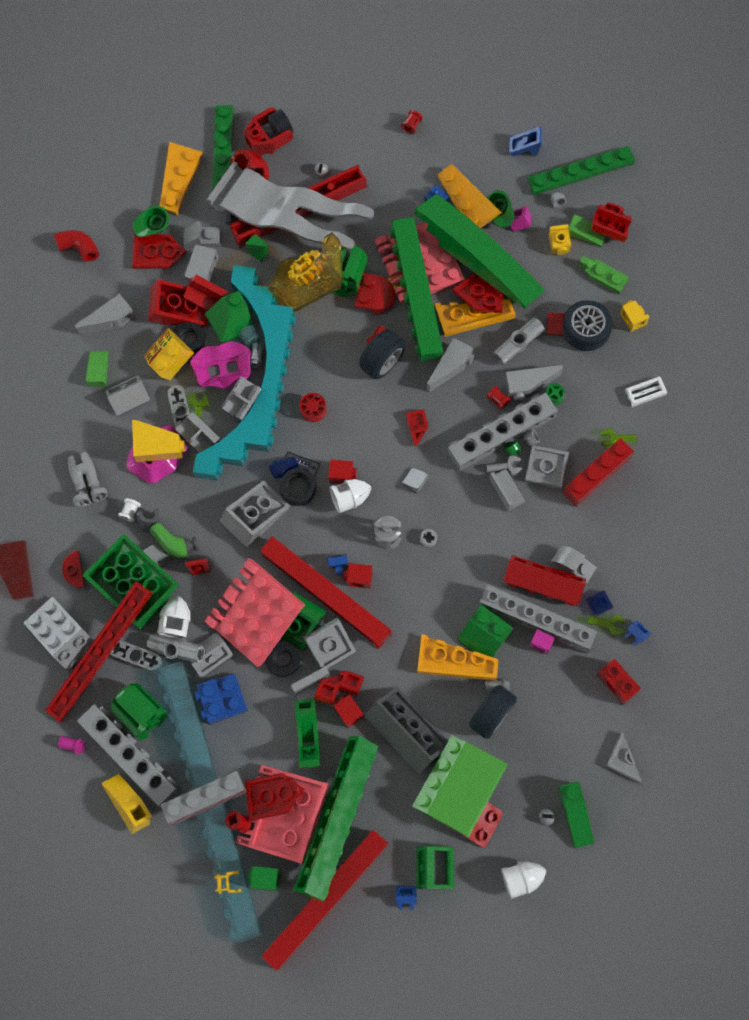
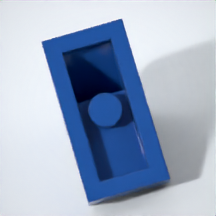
[509,127,542,156]

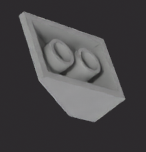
[220,480,290,547]

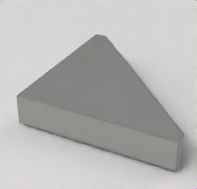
[605,732,642,783]

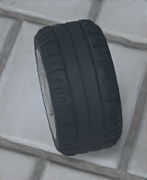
[562,300,613,351]
[359,330,405,379]
[469,685,517,739]

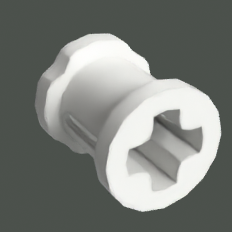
[118,498,141,522]

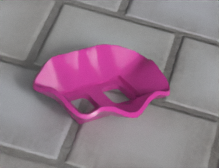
[190,341,251,389]
[126,425,188,484]

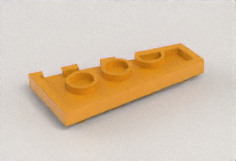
[160,142,203,216]
[437,164,502,228]
[434,299,516,337]
[417,634,498,681]

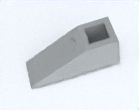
[75,294,135,335]

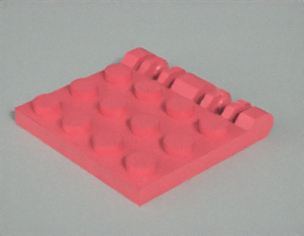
[374,223,465,304]
[205,558,305,667]
[235,765,329,864]

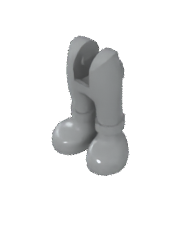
[68,451,108,507]

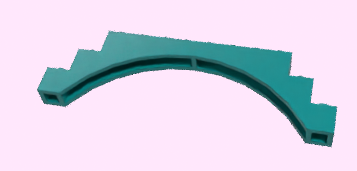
[193,265,296,481]

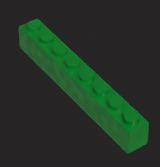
[389,217,443,362]
[294,736,378,901]

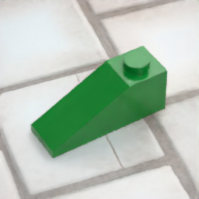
[557,781,595,848]

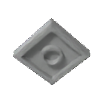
[524,445,569,490]
[303,618,356,669]

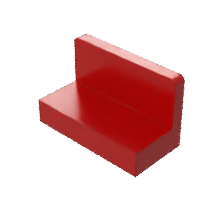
[183,275,228,311]

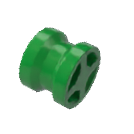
[546,383,565,406]

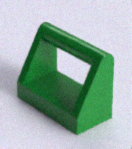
[417,846,454,889]

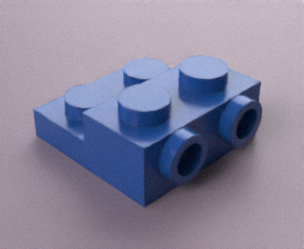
[194,673,248,725]

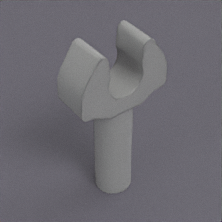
[486,456,522,476]

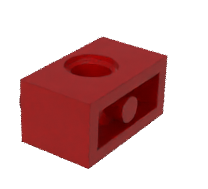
[597,658,641,705]

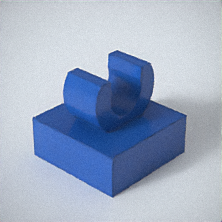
[424,185,450,201]
[328,554,348,575]
[625,620,651,646]
[396,886,417,910]

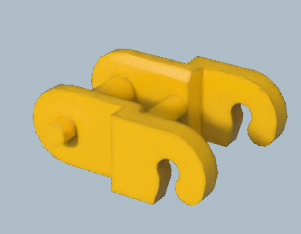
[213,871,242,894]

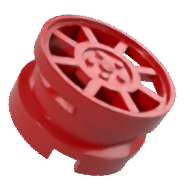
[300,393,327,423]

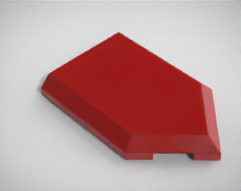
[132,234,187,269]
[451,273,503,313]
[245,773,304,821]

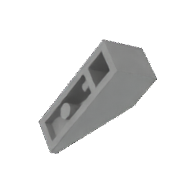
[427,338,474,392]
[505,365,563,401]

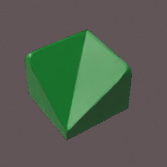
[246,235,269,262]

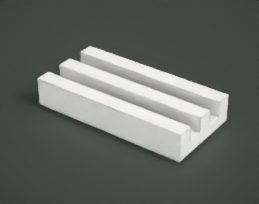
[625,376,667,407]

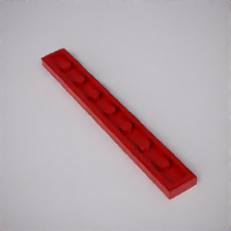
[45,582,153,722]

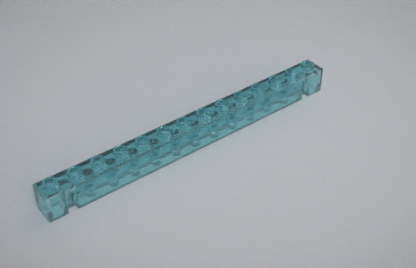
[157,661,262,944]

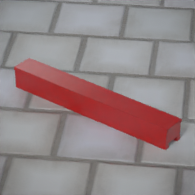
[231,165,368,248]
[260,536,392,649]
[261,829,389,971]

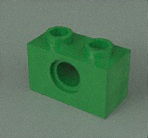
[247,866,281,892]

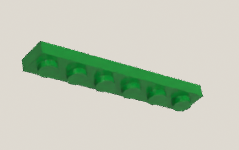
[212,105,234,191]
[527,146,635,196]

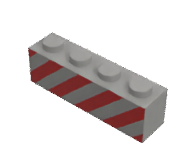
[161,771,247,826]

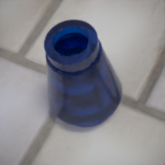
[269,457,299,479]

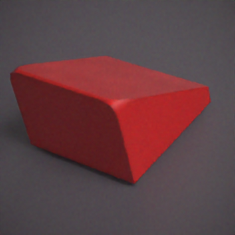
[547,313,565,336]

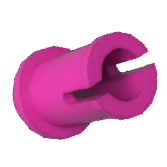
[58,736,86,755]

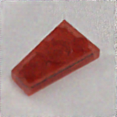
[0,540,34,600]

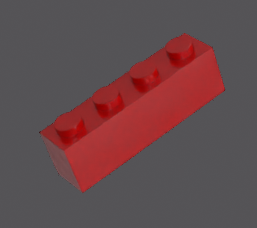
[563,438,634,507]
[503,555,586,606]

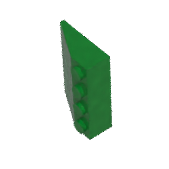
[83,533,179,631]

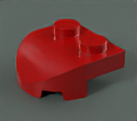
[591,202,632,243]
[354,273,396,315]

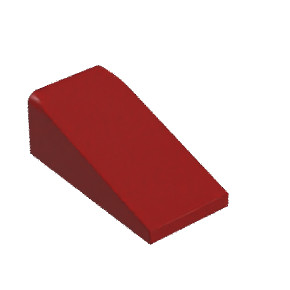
[185,558,210,575]

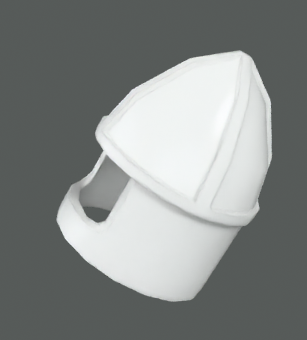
[329,479,371,513]
[157,596,191,639]
[501,861,546,899]

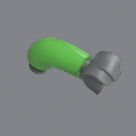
[137,508,198,558]

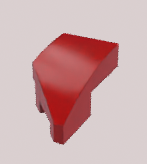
[406,409,428,447]

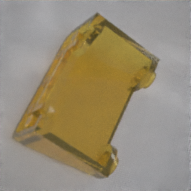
[268,232,343,312]

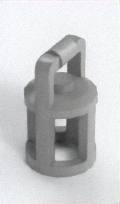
[374,516,402,549]

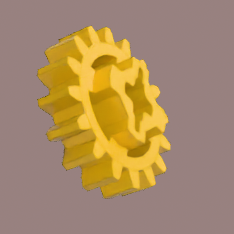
[288,250,326,286]

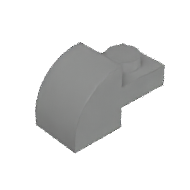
[551,546,597,583]

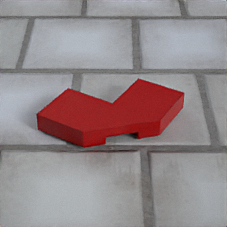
[314,671,364,706]

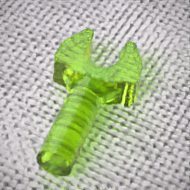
[189,392,209,419]
[601,428,637,449]
[588,614,625,636]

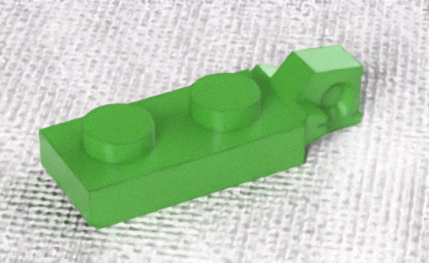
[578,256,629,294]

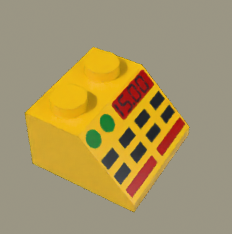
[144,328,194,380]

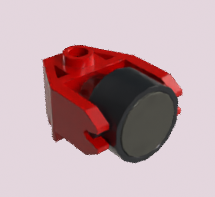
[243,107,294,156]

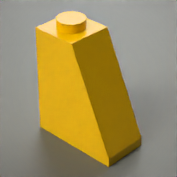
[132,420,185,462]

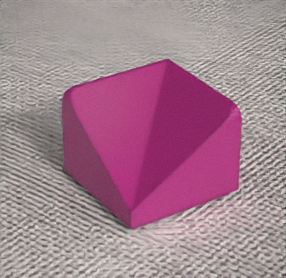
[510,206,532,232]
[530,629,554,654]

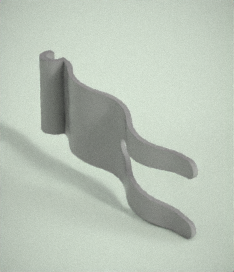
[207,161,374,250]

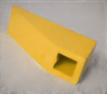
[101,774,152,834]

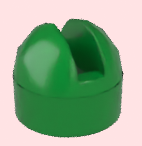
[504,440,521,456]

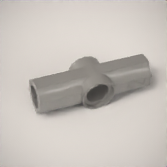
[493,317,545,365]
[147,633,206,663]

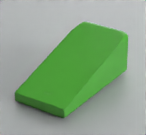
[568,215,606,247]
[86,351,109,387]

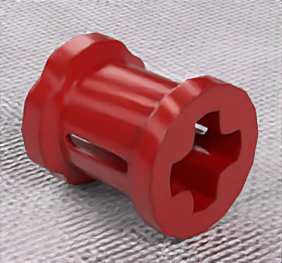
[401,110,423,134]
[486,386,511,410]
[225,811,252,833]

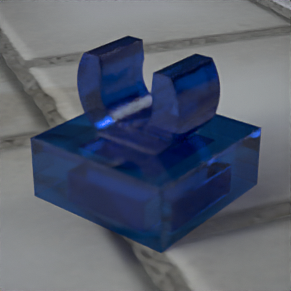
[586,590,613,617]

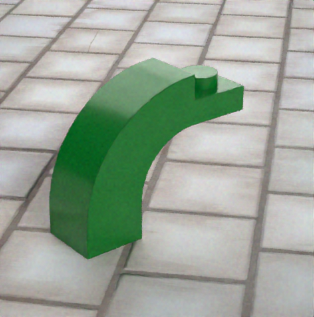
[295,699,320,768]

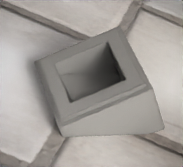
[402,468,428,493]

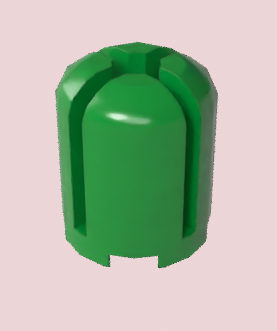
[323,245,368,297]
[110,683,168,741]

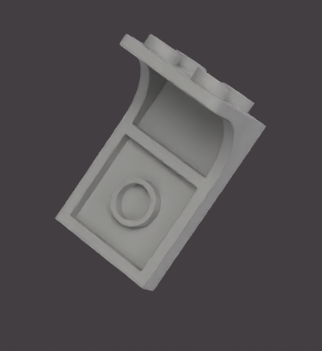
[24,596,94,674]

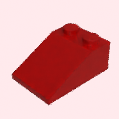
[148,279,208,327]

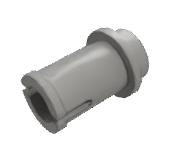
[250,343,264,368]
[485,677,510,693]

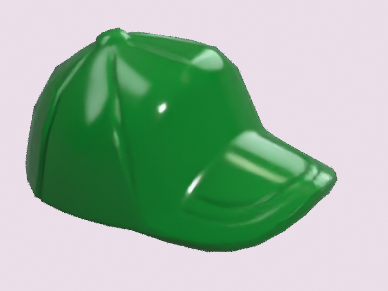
[486,190,514,228]
[133,205,170,237]

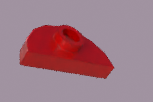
[62,550,85,588]

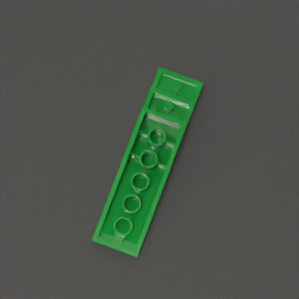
[414,194,545,309]

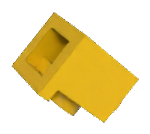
[548,224,571,255]
[620,300,650,332]

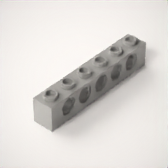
[448,393,558,472]
[479,584,597,653]
[77,704,179,808]

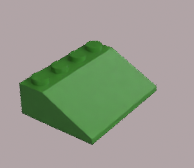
[412,735,508,837]

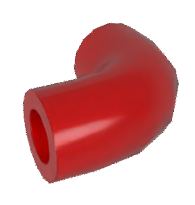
[54,230,99,262]

